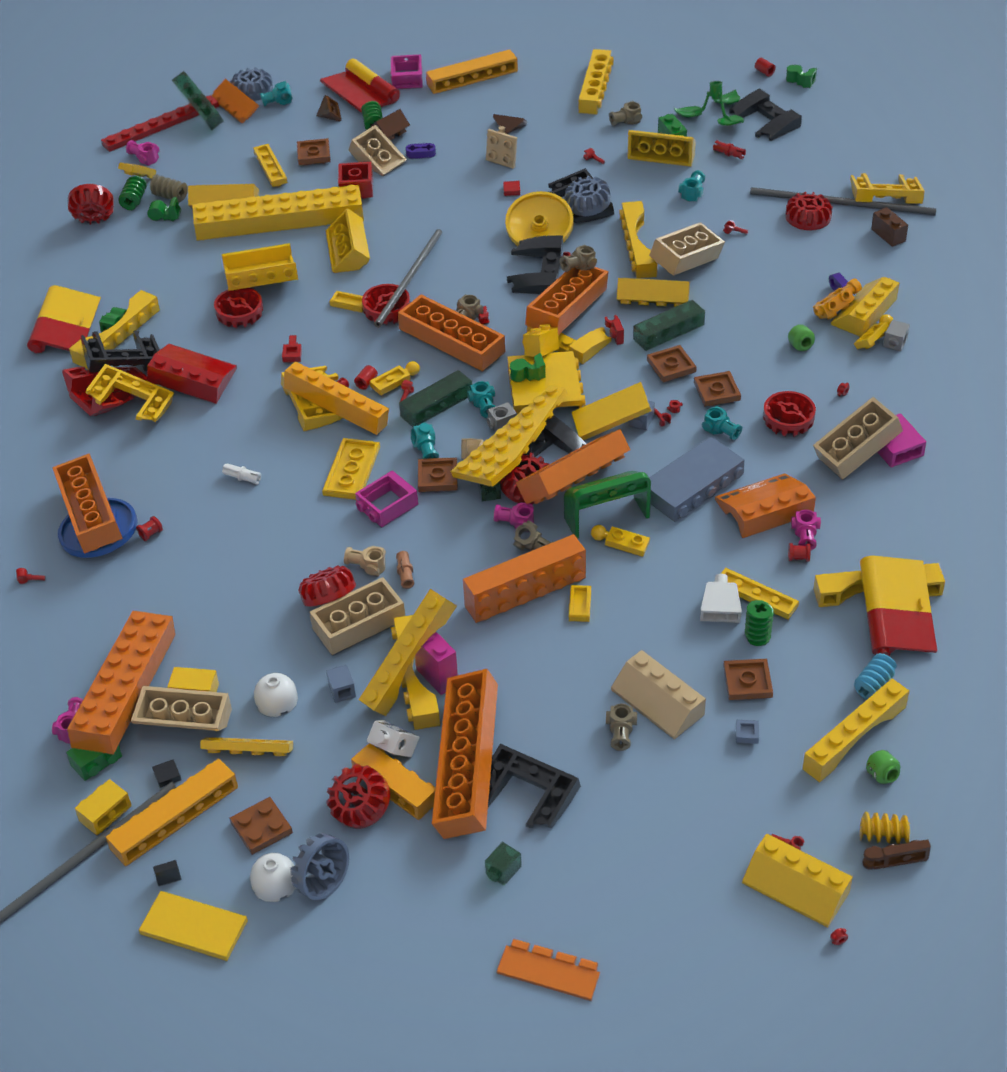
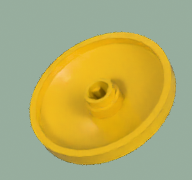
[505,191,573,246]

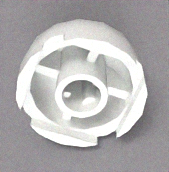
[254,673,298,717]
[250,853,296,902]

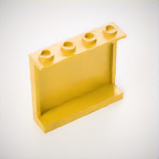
[222,243,298,291]
[507,351,586,415]

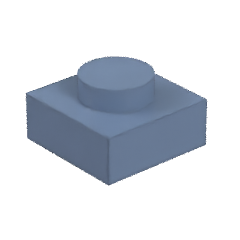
[736,719,759,744]

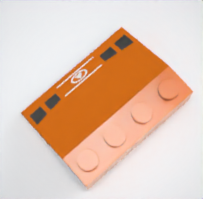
[715,473,816,538]

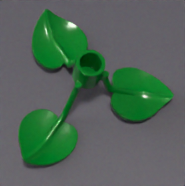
[674,81,744,126]

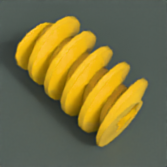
[859,811,910,844]

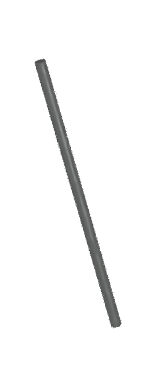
[750,187,936,215]
[374,229,442,328]
[0,782,176,923]

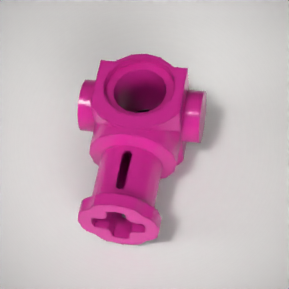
[126,140,160,166]
[494,502,534,529]
[791,510,821,551]
[52,697,83,744]

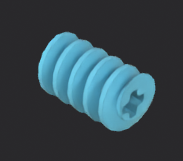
[854,653,897,700]

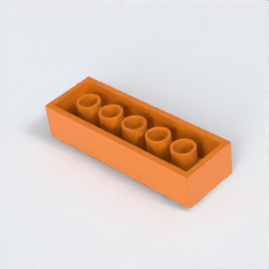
[525,267,609,335]
[398,294,505,372]
[516,429,630,504]
[52,453,123,553]
[463,534,586,623]

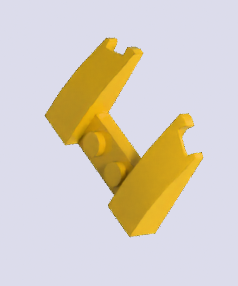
[850,173,925,204]
[527,326,611,364]
[86,364,174,422]
[281,366,343,431]

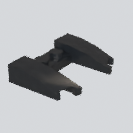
[729,88,802,141]
[548,168,614,223]
[507,235,563,294]
[81,331,160,372]
[517,415,587,471]
[488,744,581,828]

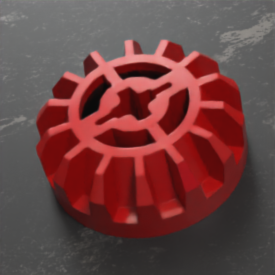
[68,184,114,224]
[785,192,832,230]
[362,284,410,325]
[214,288,263,329]
[763,391,816,437]
[499,452,549,504]
[298,565,356,607]
[326,764,390,829]

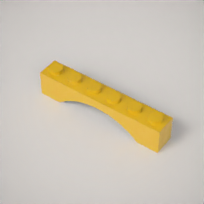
[619,201,657,279]
[69,290,160,369]
[813,563,945,607]
[358,589,457,716]
[391,615,440,730]
[802,678,910,782]

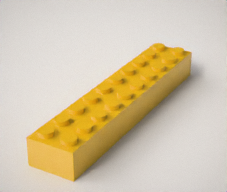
[192,185,364,241]

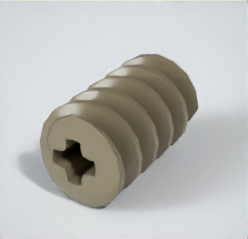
[150,174,188,202]

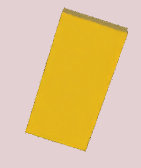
[329,291,363,313]
[569,585,591,622]

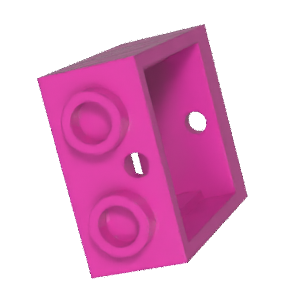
[391,54,423,89]
[355,470,418,528]

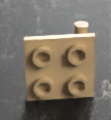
[486,126,518,169]

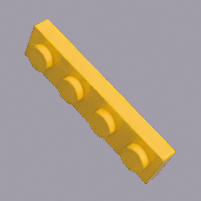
[253,144,288,187]
[721,567,799,620]
[200,737,293,756]

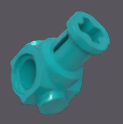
[260,81,292,106]
[678,170,706,201]
[467,381,496,418]
[702,406,743,440]
[410,423,439,459]

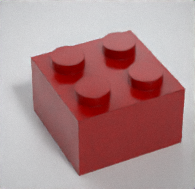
[338,162,373,199]

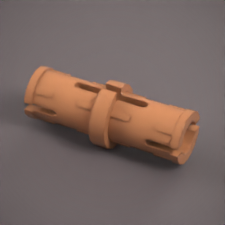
[396,551,414,589]

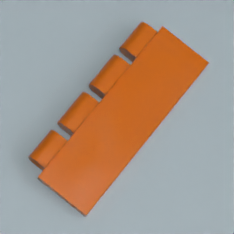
[211,78,259,123]
[497,939,600,1001]

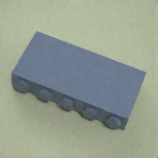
[649,436,745,522]

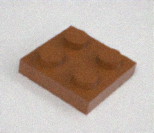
[297,138,331,165]
[647,345,697,382]
[694,371,741,407]
[418,457,458,492]
[723,658,773,700]
[230,797,293,855]

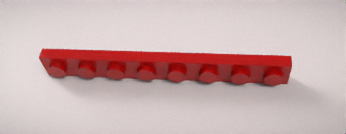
[101,95,219,152]

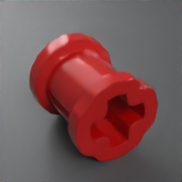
[136,516,163,541]
[788,543,811,562]

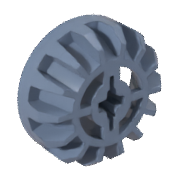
[230,67,273,101]
[564,176,611,216]
[290,833,349,900]

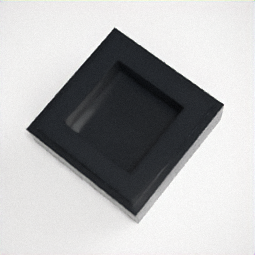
[152,759,181,788]
[153,860,182,886]

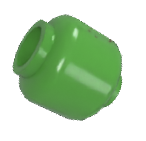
[788,324,815,351]
[866,750,901,784]

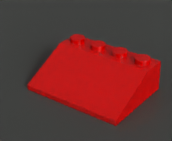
[147,344,237,404]

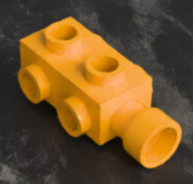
[813,278,862,320]

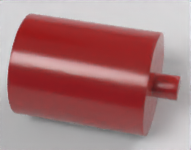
[754,57,776,77]
[354,365,378,390]

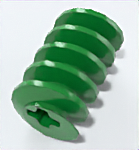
[361,101,383,130]
[118,176,147,210]
[744,600,774,646]

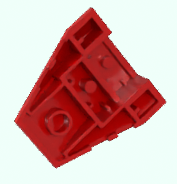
[62,367,156,416]

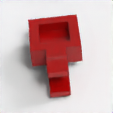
[605,315,624,345]
[282,335,302,362]

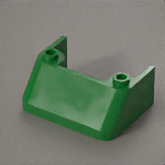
[564,471,651,539]

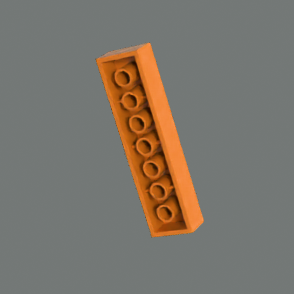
[67,611,176,755]
[432,669,498,839]

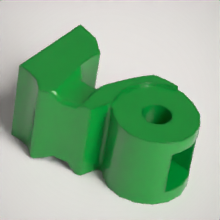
[786,65,817,88]
[147,197,181,221]
[99,307,127,332]
[510,353,546,382]

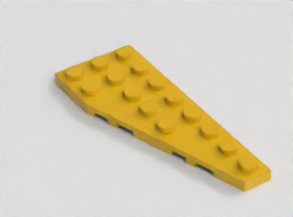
[451,386,567,487]

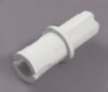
[222,463,261,485]

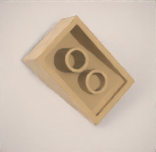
[348,125,407,176]

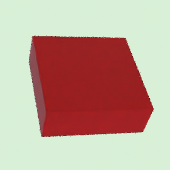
[503,181,520,196]

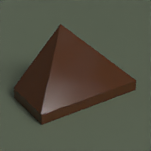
[316,95,342,122]
[493,114,527,134]

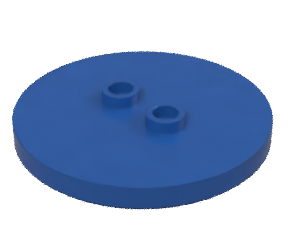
[58,498,138,558]

